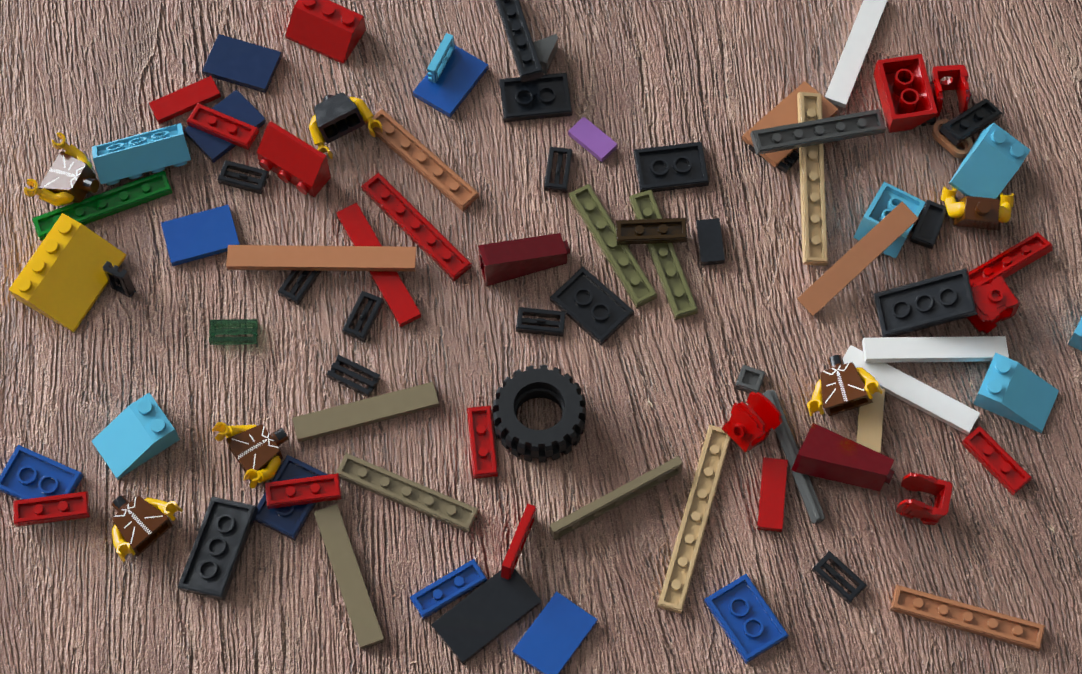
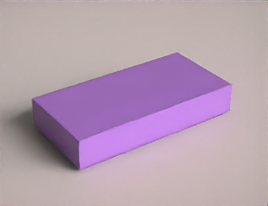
[568,117,617,162]

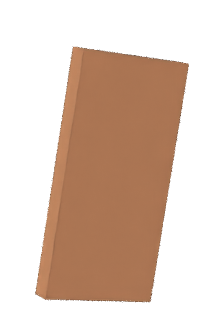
[742,81,838,168]

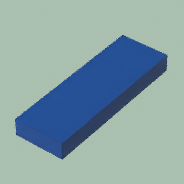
[410,559,487,620]

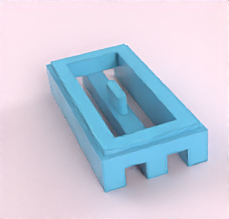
[427,33,455,83]

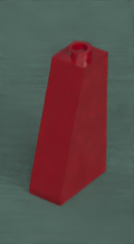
[478,233,570,287]
[791,423,895,491]

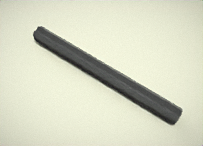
[762,390,825,524]

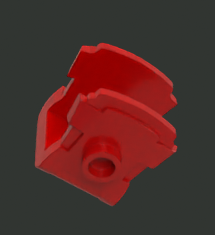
[930,65,971,118]
[967,276,1020,334]
[722,392,783,453]
[896,473,953,525]

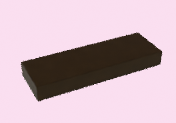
[615,218,687,245]

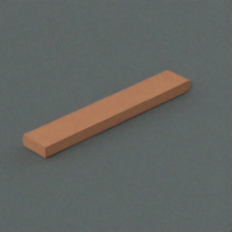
[366,109,479,211]
[797,201,919,316]
[890,585,1045,651]

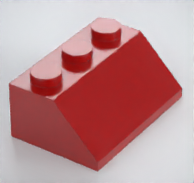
[285,0,366,64]
[873,54,938,133]
[257,121,331,198]

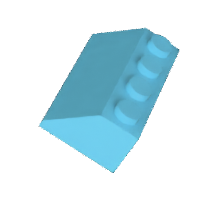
[92,123,191,185]

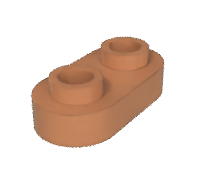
[932,119,973,159]

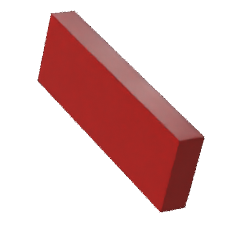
[149,76,221,124]
[187,103,259,150]
[467,406,498,479]
[961,426,1032,496]
[757,457,788,532]
[265,473,342,509]
[13,491,90,527]
[501,503,536,580]

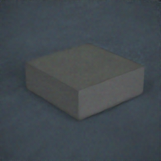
[735,365,766,393]

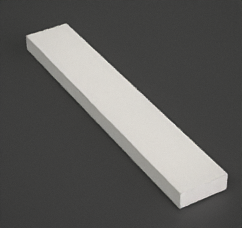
[825,0,888,108]
[862,336,1009,363]
[843,345,980,435]

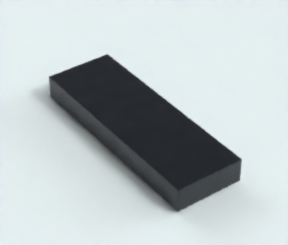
[939,98,1002,146]

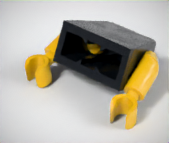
[309,93,383,159]

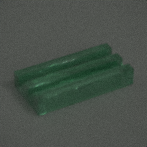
[209,319,259,345]

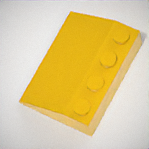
[9,213,127,332]

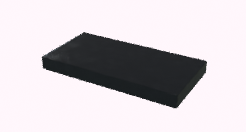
[874,268,978,337]
[178,497,258,601]
[431,569,542,664]

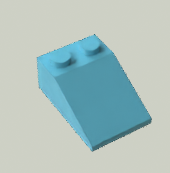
[949,123,1030,199]
[853,182,926,259]
[973,353,1059,433]
[92,393,180,480]

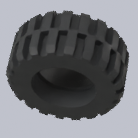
[493,365,586,463]

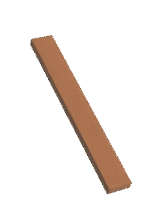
[226,245,417,272]

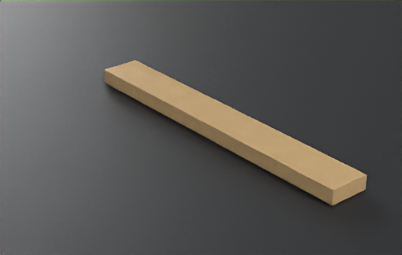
[797,92,828,266]
[657,425,731,614]

